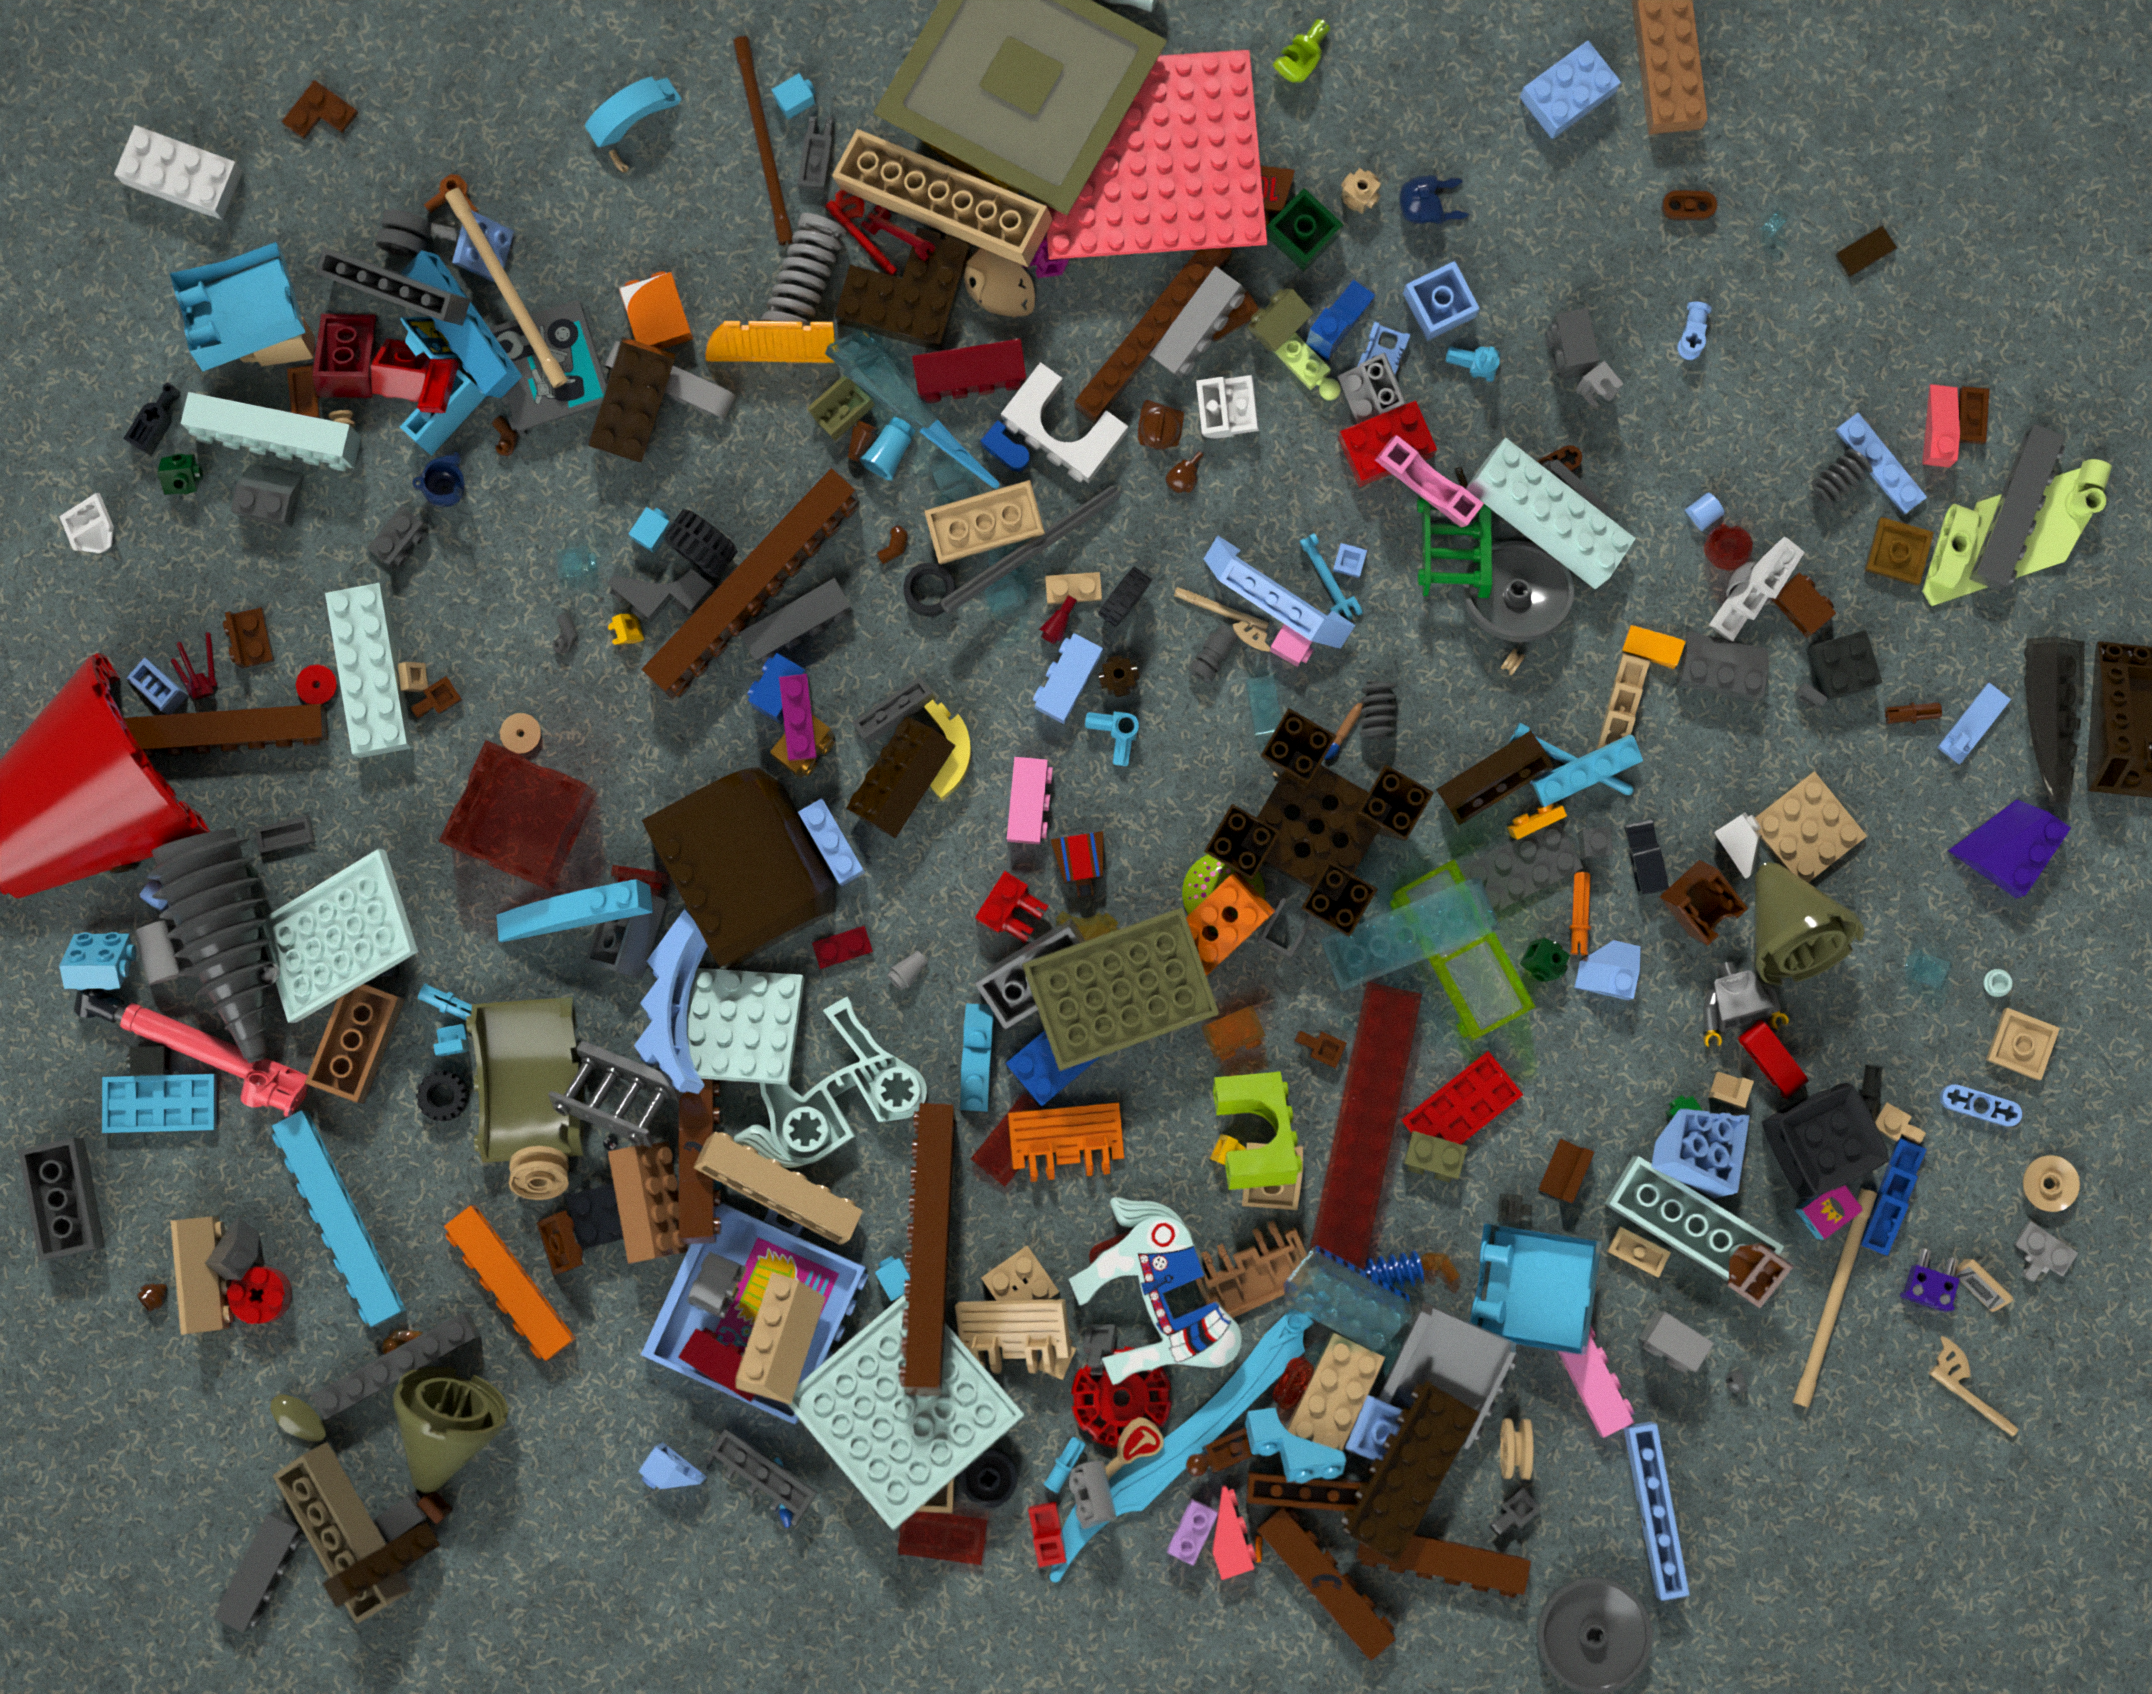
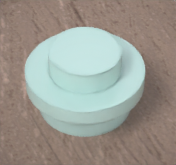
[1983,969,2012,997]

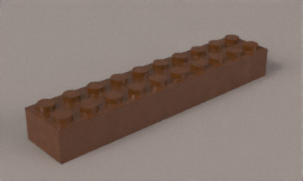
[641,468,859,700]
[899,1103,955,1396]

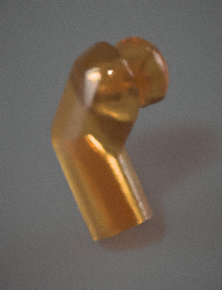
[1421,1252,1460,1283]
[382,1328,423,1354]

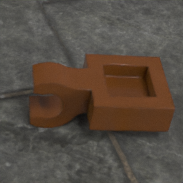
[411,676,462,719]
[1294,1031,1347,1068]

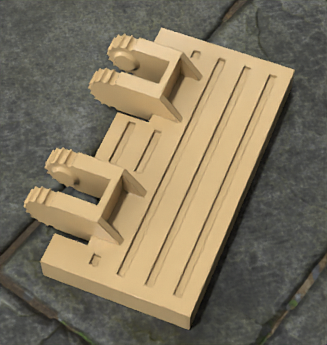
[955,1299,1072,1374]

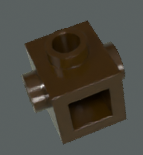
[1098,656,1139,697]

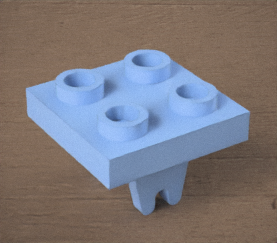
[452,211,514,282]

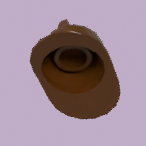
[1138,399,1184,449]

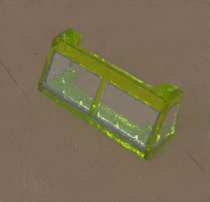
[1389,859,1536,1042]

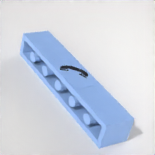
[1623,1421,1690,1600]

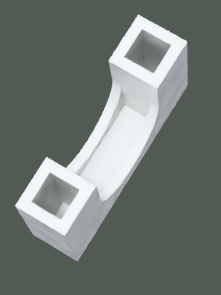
[1001,362,1128,483]

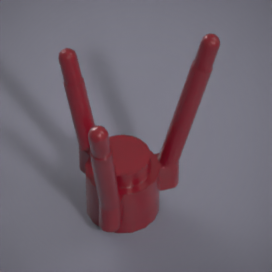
[171,632,218,700]

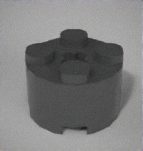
[687,1252,747,1319]

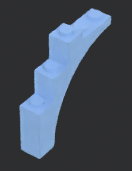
[634,909,708,1094]

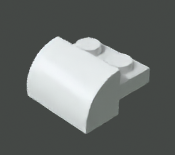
[1196,375,1259,438]

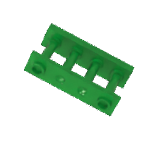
[1417,496,1492,598]

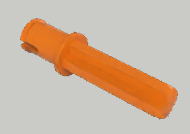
[1569,872,1591,955]

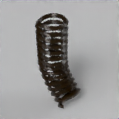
[1454,467,1468,489]

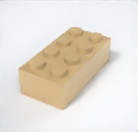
[1286,1331,1385,1451]

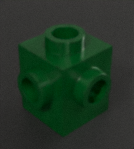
[157,453,203,495]
[1520,937,1571,982]

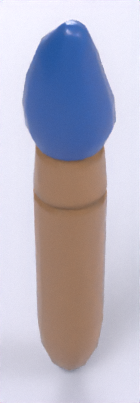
[1324,703,1363,760]

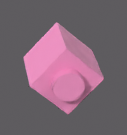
[1270,624,1314,667]

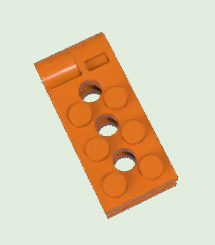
[1186,871,1275,977]

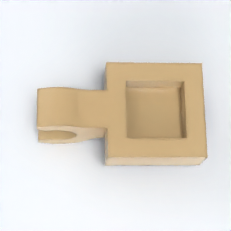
[1875,1103,1926,1145]

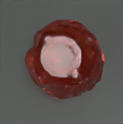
[1704,524,1753,571]

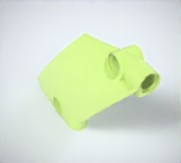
[1922,459,2112,606]

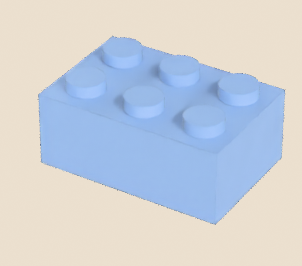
[1519,40,1621,139]

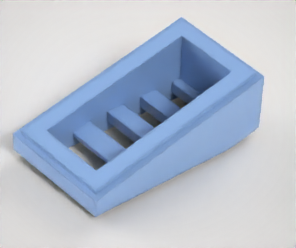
[127,657,188,715]

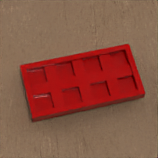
[1400,1051,1523,1145]

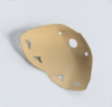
[964,247,1035,317]

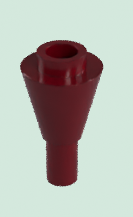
[1039,595,1077,645]

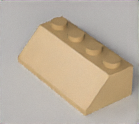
[171,1216,233,1335]
[736,1273,826,1404]

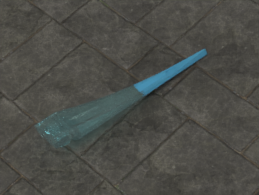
[825,329,1000,490]

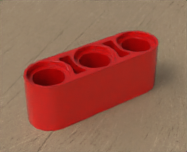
[1737,1019,1809,1100]

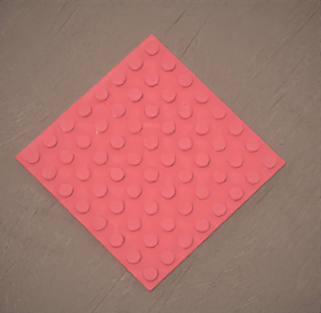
[1045,50,1267,260]

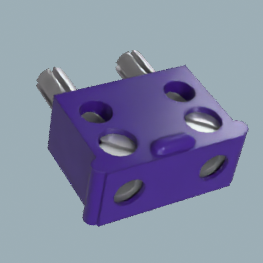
[1900,1249,1960,1312]

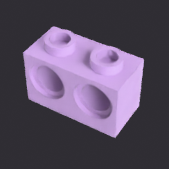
[1167,1498,1218,1565]

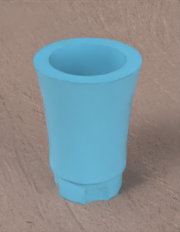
[860,417,915,480]

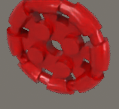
[1071,1346,1172,1449]

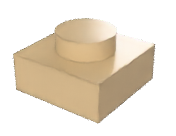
[398,662,428,692]

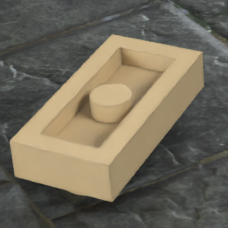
[1045,572,1102,604]
[1606,1227,1671,1278]

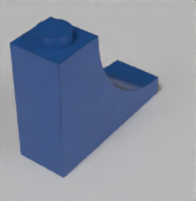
[1306,280,1375,362]

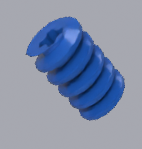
[1363,1250,1424,1294]

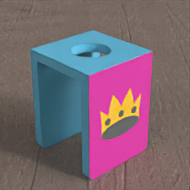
[1795,1185,1863,1239]

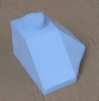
[1574,940,1641,1001]
[638,1442,707,1489]

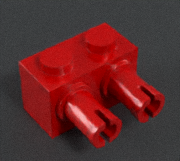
[975,871,1049,944]

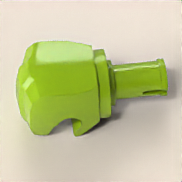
[1272,19,1330,83]

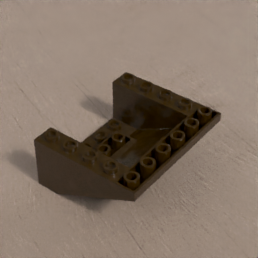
[2086,641,2152,798]

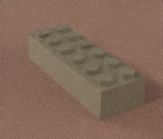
[272,1442,412,1624]

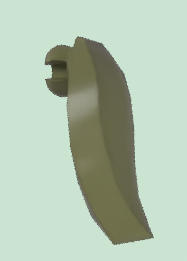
[270,1394,326,1441]

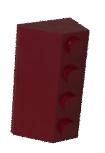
[912,338,1027,404]

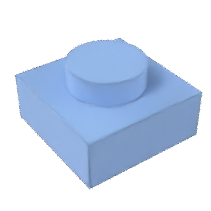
[1333,543,1367,578]

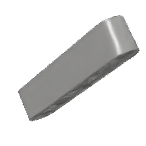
[604,341,736,421]

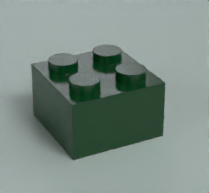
[1266,188,1344,272]

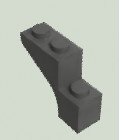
[607,568,715,622]

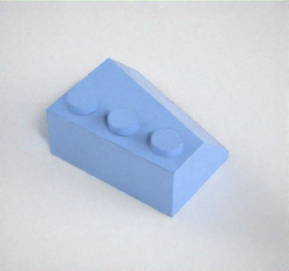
[1651,1109,1750,1199]

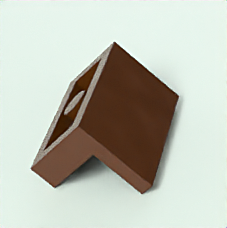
[1538,1139,1594,1204]

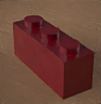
[678,1327,757,1403]

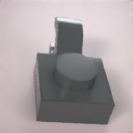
[1083,1323,1117,1375]
[1490,1487,1541,1534]

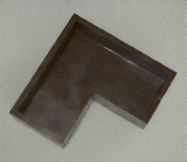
[835,227,971,351]

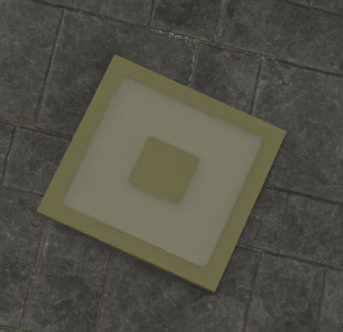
[873,0,1167,216]

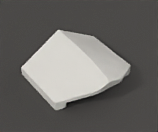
[59,493,114,553]

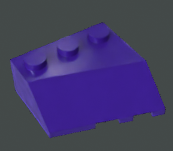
[1948,799,2071,899]

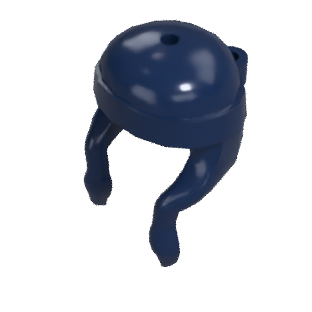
[1399,175,1469,224]
[412,452,465,508]

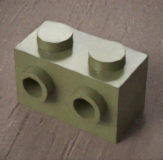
[1247,289,1314,351]

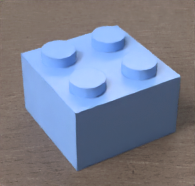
[1403,261,1480,341]

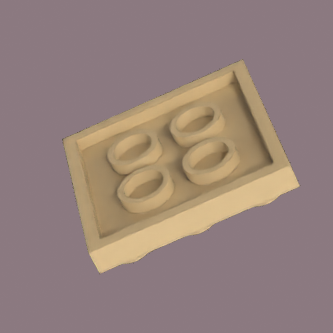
[1755,771,1867,882]

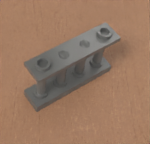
[548,1041,684,1148]

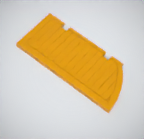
[705,321,837,363]

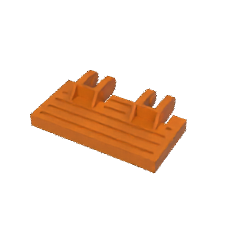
[1007,1102,1124,1182]

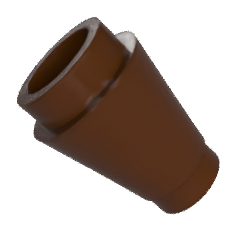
[847,421,879,463]

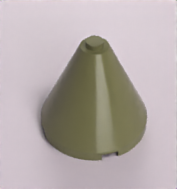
[1755,862,1865,985]
[393,1366,508,1493]

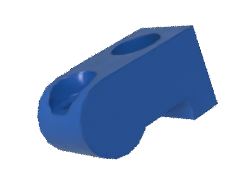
[980,420,1029,472]

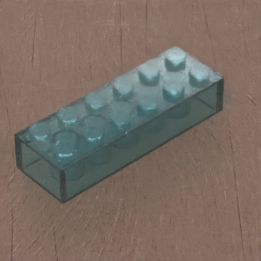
[1320,876,1501,992]

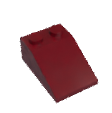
[312,314,376,398]

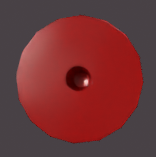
[296,664,337,704]

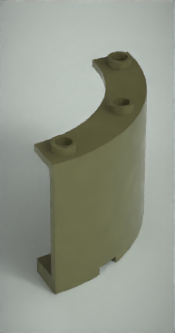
[466,997,585,1163]

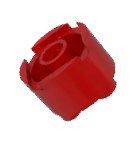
[227,1266,292,1324]

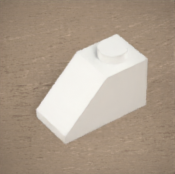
[1714,812,1761,879]

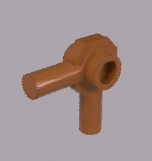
[424,174,479,214]

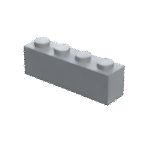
[1150,266,1246,379]

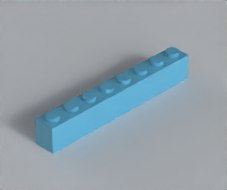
[272,1110,406,1327]

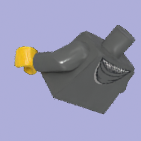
[1703,962,1789,1047]

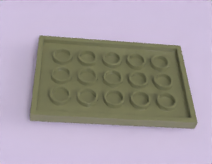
[1022,907,1219,1071]

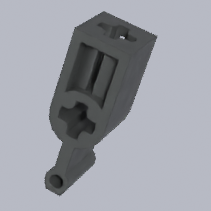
[373,1490,429,1544]

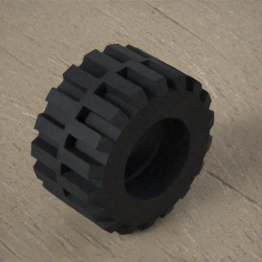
[663,509,738,578]

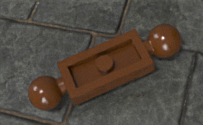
[1186,1428,1258,1477]

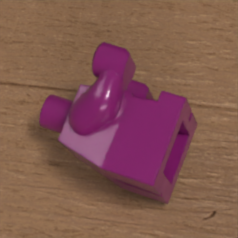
[1023,234,1070,278]

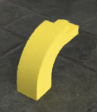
[924,700,971,801]

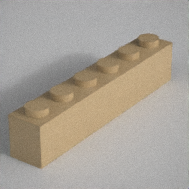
[693,1132,863,1246]

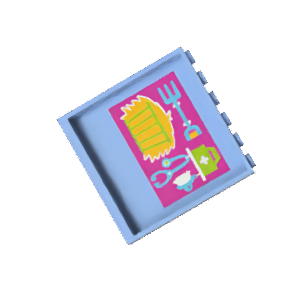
[641,1202,869,1424]

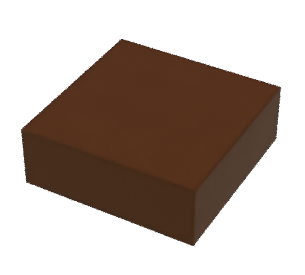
[417,1491,453,1524]

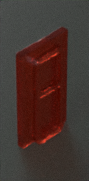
[970,1094,1042,1187]
[897,1511,988,1565]

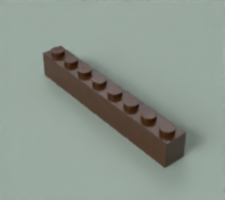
[1075,248,1232,424]
[123,704,328,758]

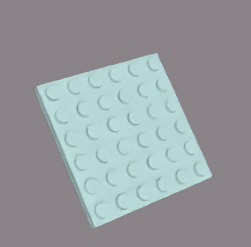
[787,1295,1024,1531]

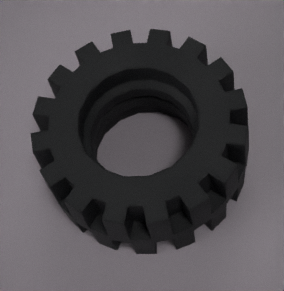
[416,1071,469,1121]

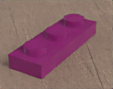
[779,674,817,761]

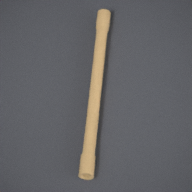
[445,188,568,388]
[1793,1188,1877,1408]

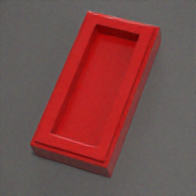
[417,359,459,413]

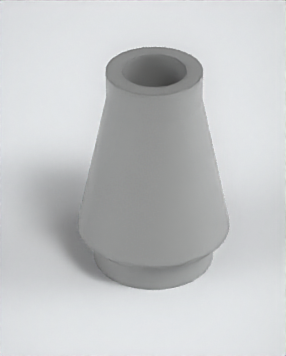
[887,950,928,991]

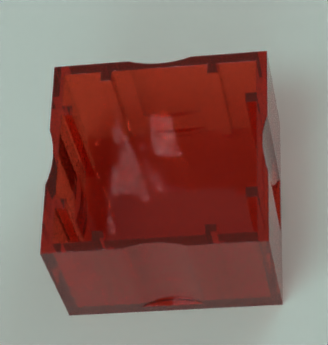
[438,740,597,893]

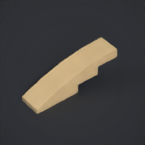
[1596,653,1650,750]

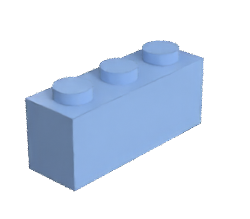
[1033,633,1103,724]
[798,798,865,887]

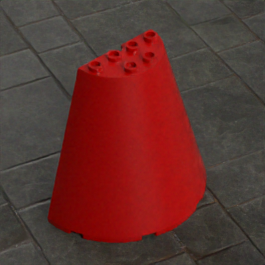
[0,653,211,899]

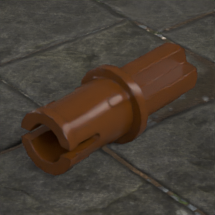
[1885,702,1942,724]

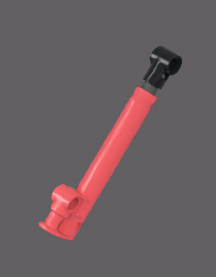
[74,988,311,1118]

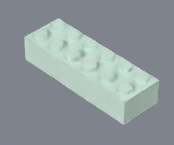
[181,392,361,471]
[1466,438,1636,589]
[325,583,413,758]
[1604,1156,1784,1281]

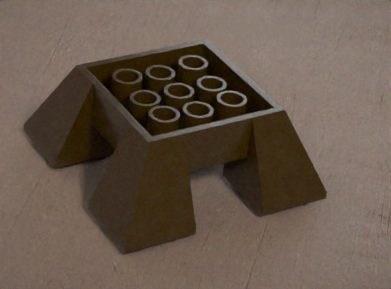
[1204,708,1434,938]

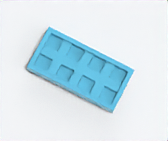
[102,1074,217,1133]

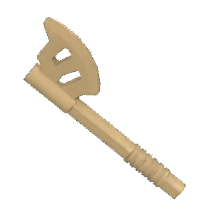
[1174,587,1270,652]
[1929,1336,2018,1437]

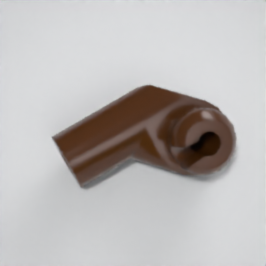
[492,416,517,456]
[876,526,908,564]

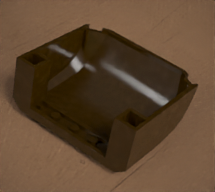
[642,767,836,970]

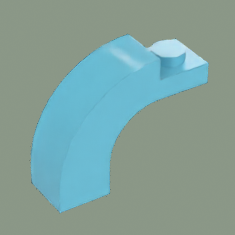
[584,76,682,148]

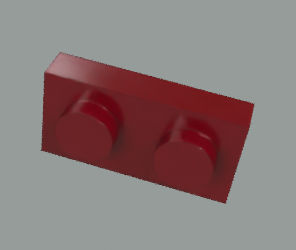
[812,925,873,969]

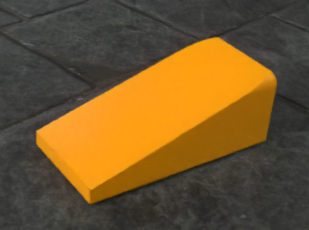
[1622,625,1686,669]

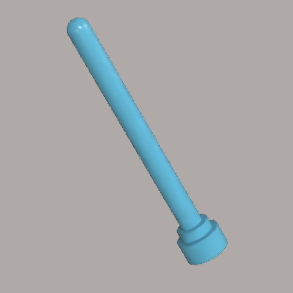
[1510,723,1634,795]

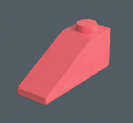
[1922,384,1960,467]

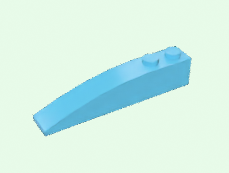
[496,879,653,942]

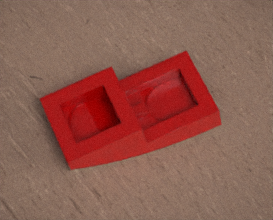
[1028,1501,1067,1567]

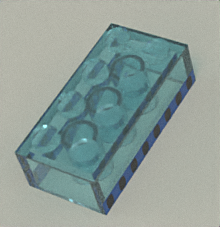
[1284,1245,1412,1354]

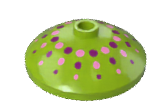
[1182,855,1265,934]

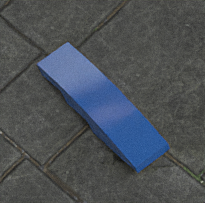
[1860,1138,1927,1256]

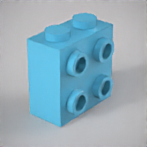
[59,932,136,990]

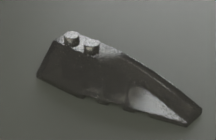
[2024,636,2085,804]

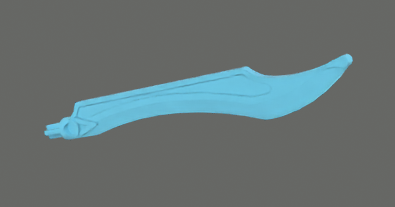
[1050,1287,1331,1582]

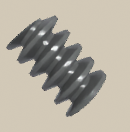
[1812,449,1873,509]
[1360,681,1397,740]

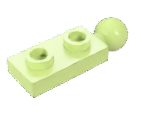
[1274,333,1341,400]

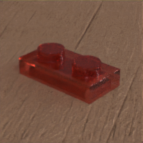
[611,865,671,890]

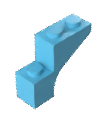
[960,1003,994,1112]
[1245,1408,1346,1483]

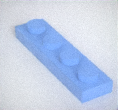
[1835,413,1927,515]

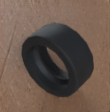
[903,562,956,617]

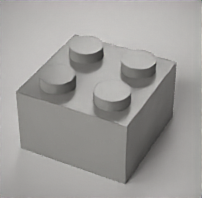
[1638,1310,1714,1373]

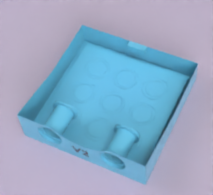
[170,242,306,372]
[1470,1223,1602,1355]

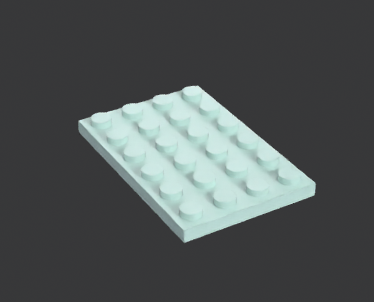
[259,849,418,1023]

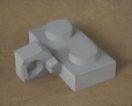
[2013,1221,2078,1282]

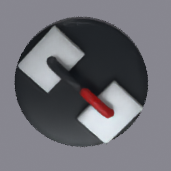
[603,1136,617,1150]

